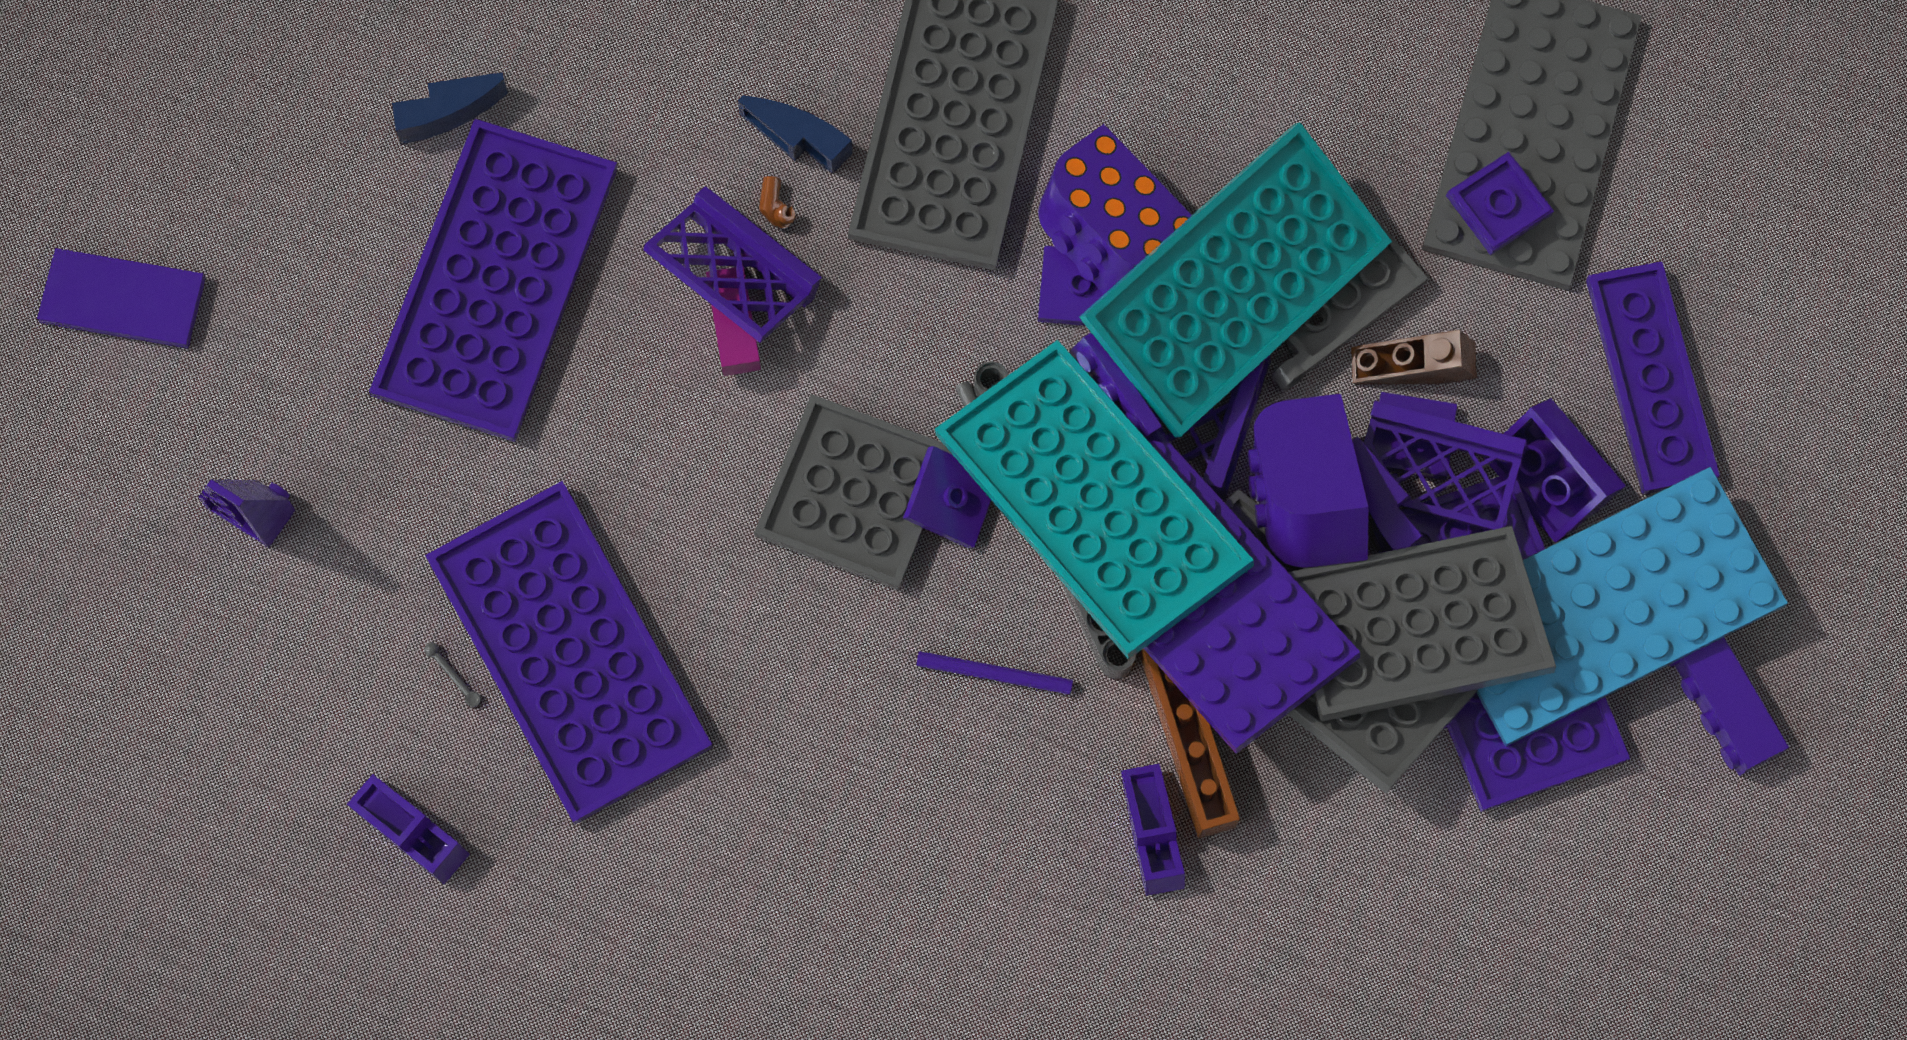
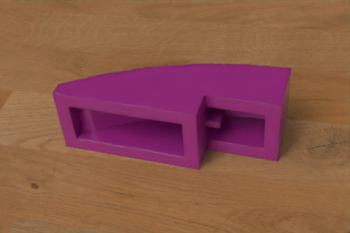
[706,267,761,376]

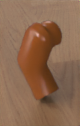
[759,176,796,228]

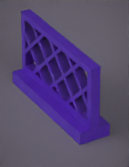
[643,186,822,343]
[1153,355,1271,500]
[1364,400,1527,530]

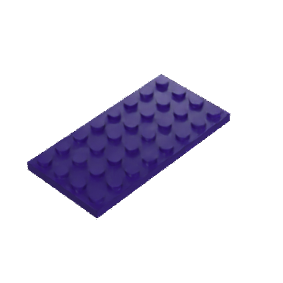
[369,119,618,442]
[1143,430,1360,754]
[1368,473,1630,812]
[425,481,713,825]

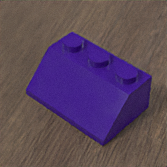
[1483,398,1626,543]

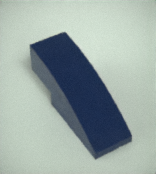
[392,72,508,145]
[738,95,853,174]

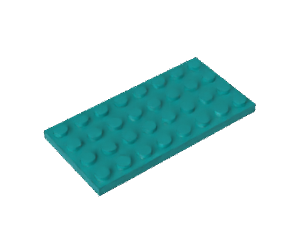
[1079,122,1392,437]
[935,340,1254,660]

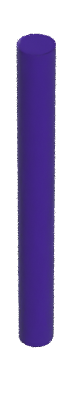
[916,651,1073,695]

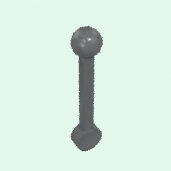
[424,642,481,708]

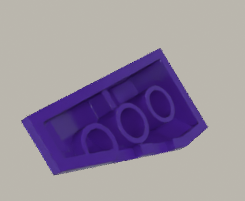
[198,479,296,548]

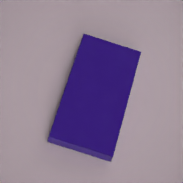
[37,248,206,349]

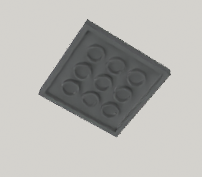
[754,394,952,590]

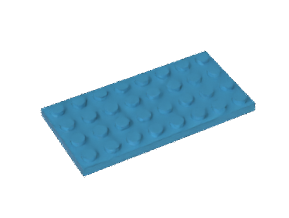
[1477,467,1788,746]

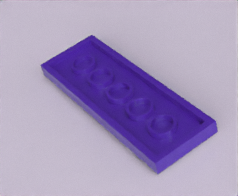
[1586,261,1720,495]

